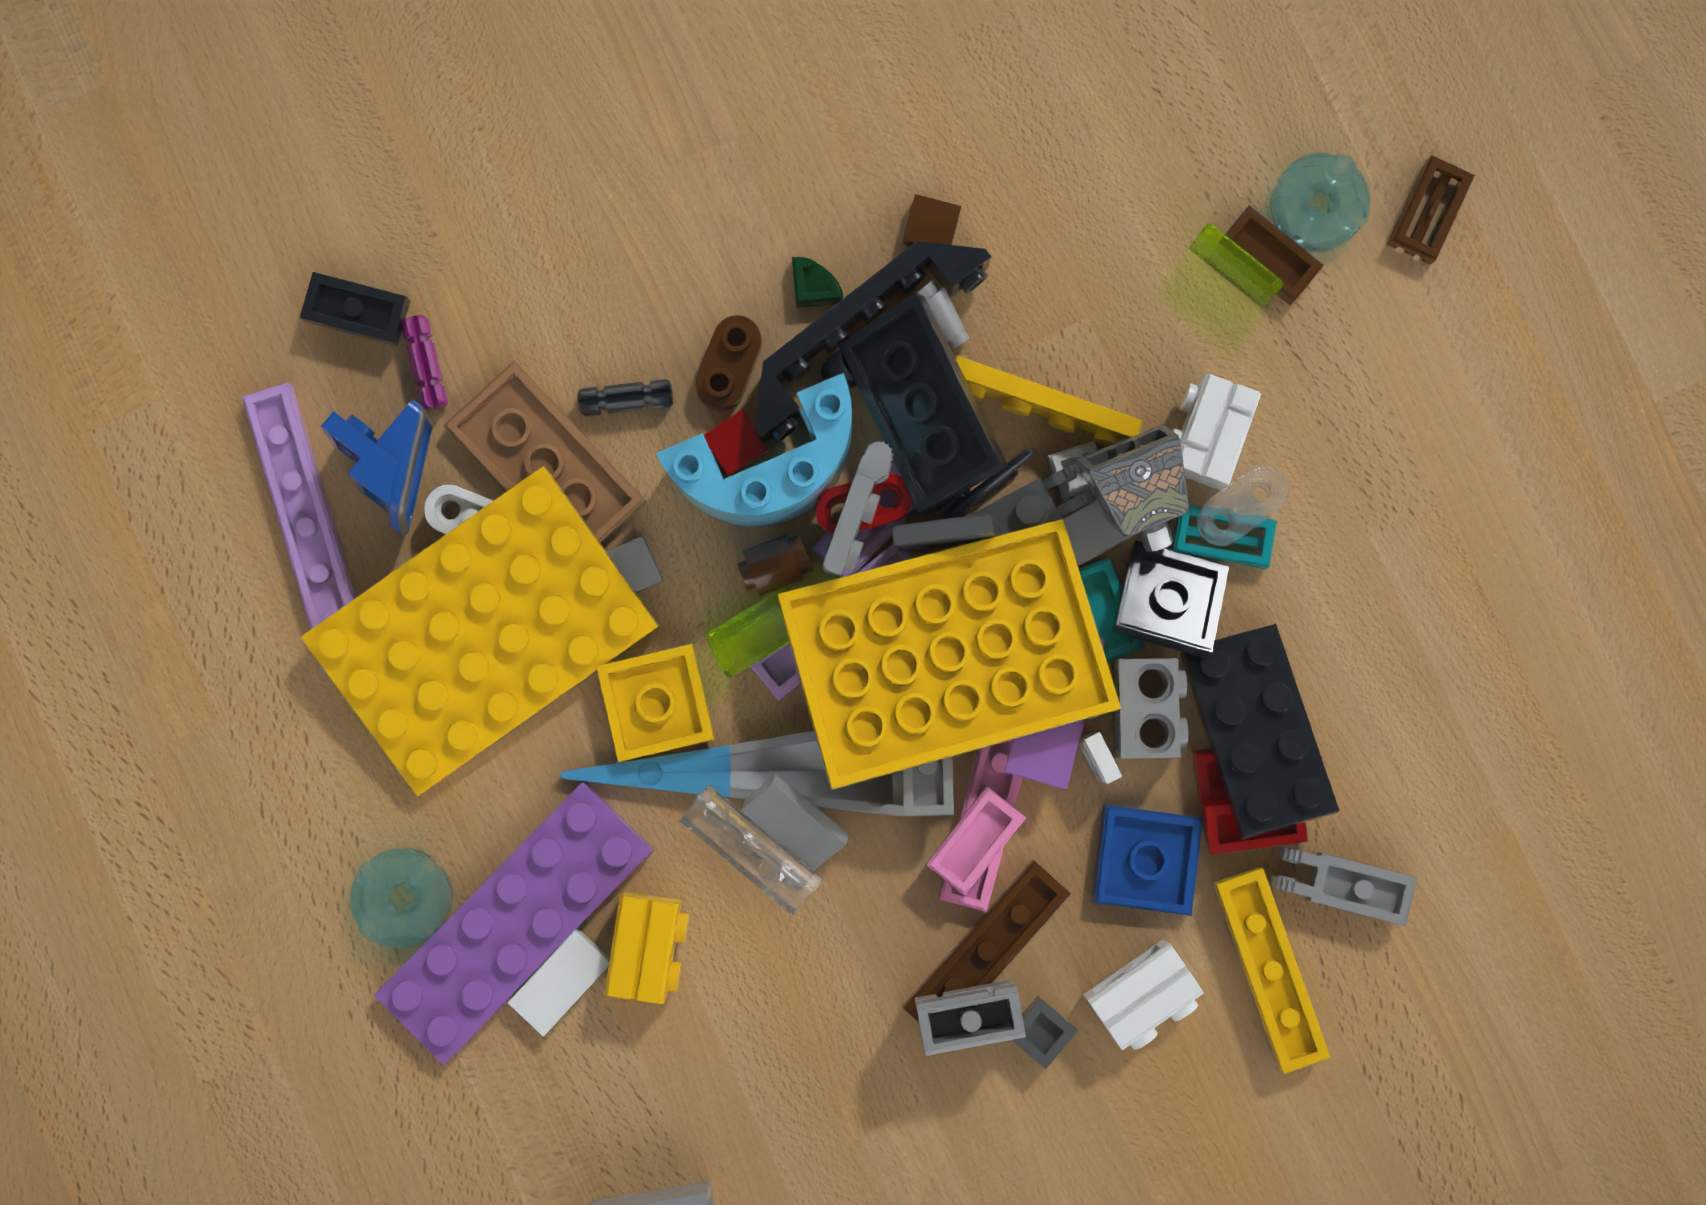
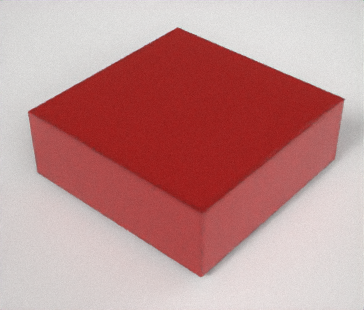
[704,410,770,477]

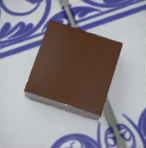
[903,194,962,246]

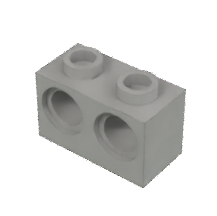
[1112,658,1188,759]

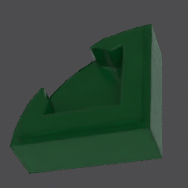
[792,257,844,308]

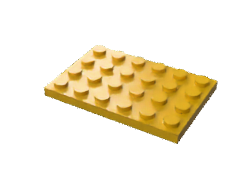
[300,466,659,797]
[777,519,1121,790]

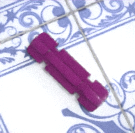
[401,315,448,410]

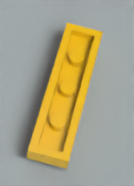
[956,356,1143,447]
[1213,867,1331,1074]

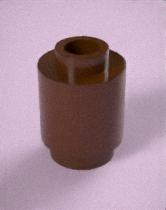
[737,534,813,596]

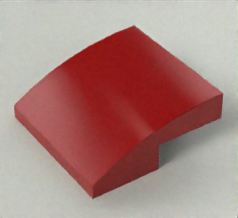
[1192,749,1308,855]

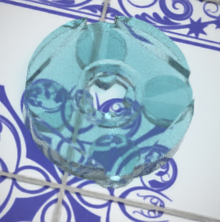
[1270,153,1370,252]
[350,847,453,948]

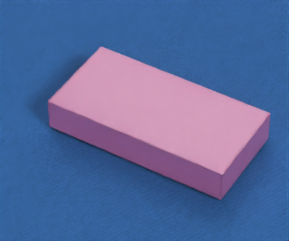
[926,786,1026,896]

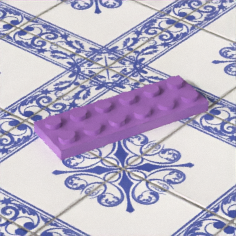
[374,782,654,1065]

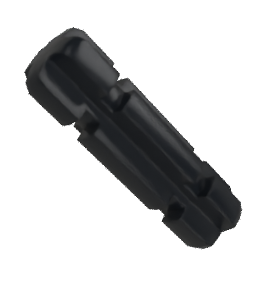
[577,379,673,416]

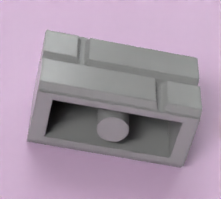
[915,979,1026,1056]

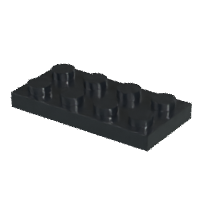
[838,293,1008,515]
[1180,624,1340,840]

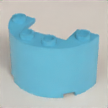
[656,373,852,528]

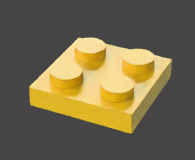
[596,644,715,762]

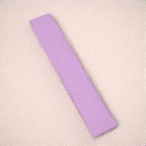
[242,382,356,674]

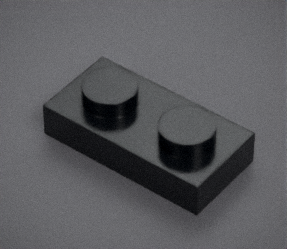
[300,272,411,346]

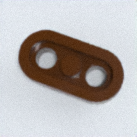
[696,315,762,411]

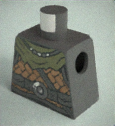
[1077,424,1189,551]

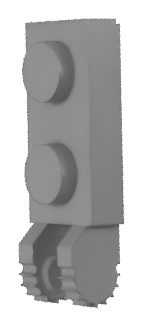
[822,440,894,578]
[1269,846,1417,926]

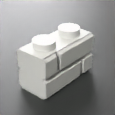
[1172,374,1261,490]
[1083,939,1204,1050]

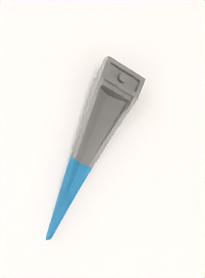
[560,731,954,817]

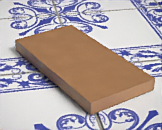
[443,360,647,545]

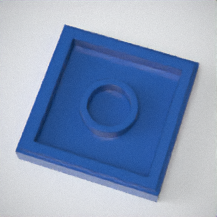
[1092,804,1203,916]

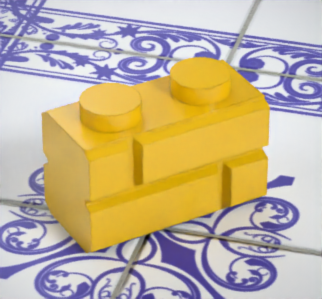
[604,891,690,1004]

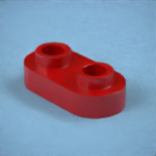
[815,473,912,536]

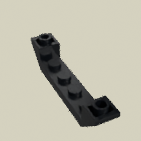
[755,241,992,443]

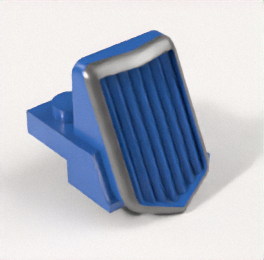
[320,400,433,535]

